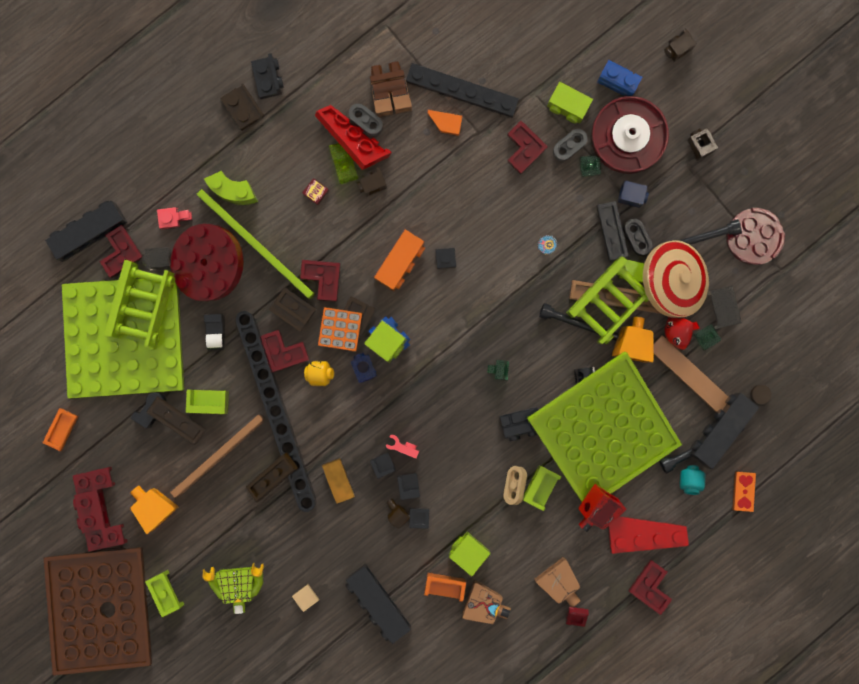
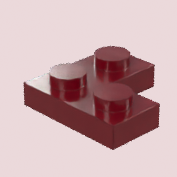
[507,121,548,175]
[99,225,144,278]
[300,260,341,302]
[261,330,309,373]
[628,559,672,615]

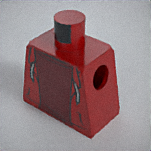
[579,484,627,532]

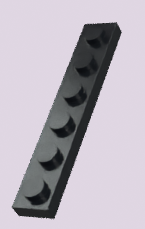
[406,63,519,118]

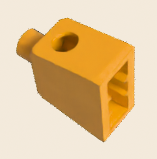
[612,317,654,363]
[130,485,179,534]

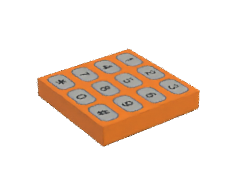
[318,307,362,351]

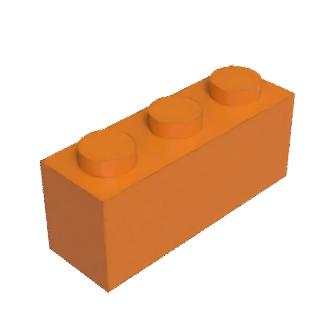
[374,229,426,292]

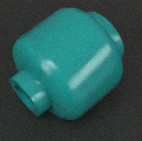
[680,465,706,495]

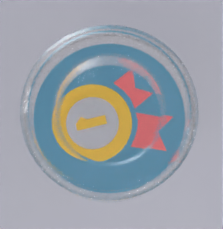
[538,235,557,254]

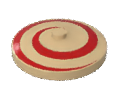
[643,240,709,318]

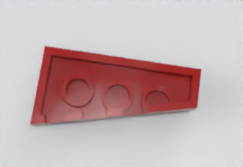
[315,105,392,170]
[608,516,689,554]

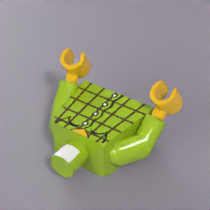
[203,563,264,614]

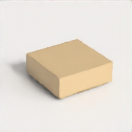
[292,584,319,612]

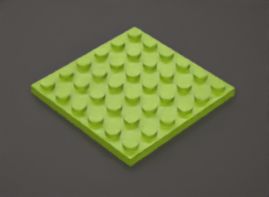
[62,279,184,399]
[527,351,682,502]

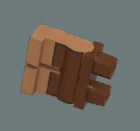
[370,61,412,117]

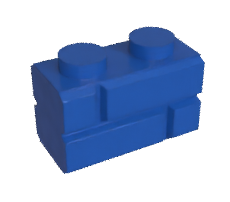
[597,60,642,96]

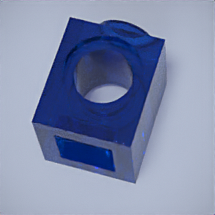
[351,353,378,383]

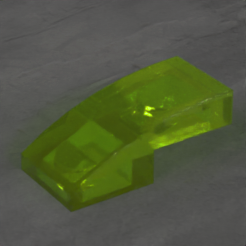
[329,143,358,184]

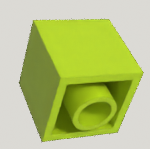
[364,320,407,363]
[449,532,491,576]

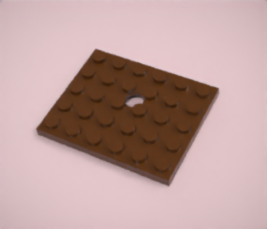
[44,547,152,676]

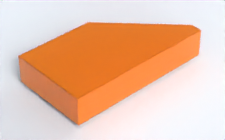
[428,110,462,136]

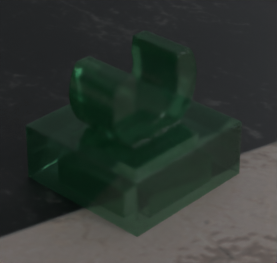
[579,155,601,177]
[694,324,721,351]
[487,360,509,381]

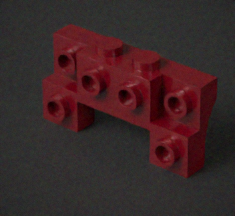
[73,467,127,552]

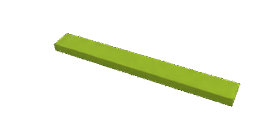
[197,189,315,299]

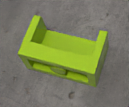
[186,390,229,414]
[523,465,561,511]
[145,570,184,617]

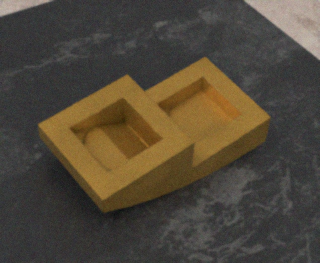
[322,458,355,504]

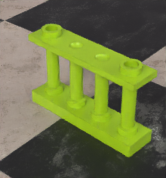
[566,256,649,344]
[104,260,175,348]

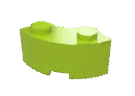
[204,171,258,205]

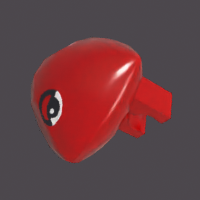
[664,317,700,350]

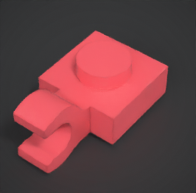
[157,207,192,230]
[386,435,419,458]

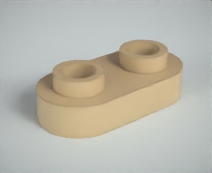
[504,466,527,505]

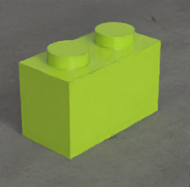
[547,82,593,124]

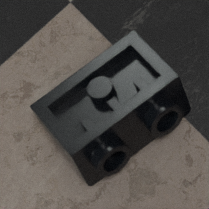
[251,53,284,99]

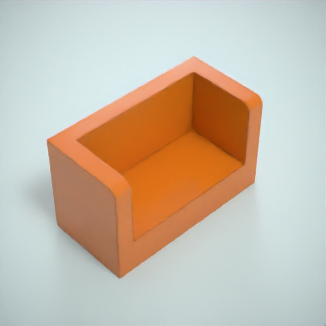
[424,573,466,602]

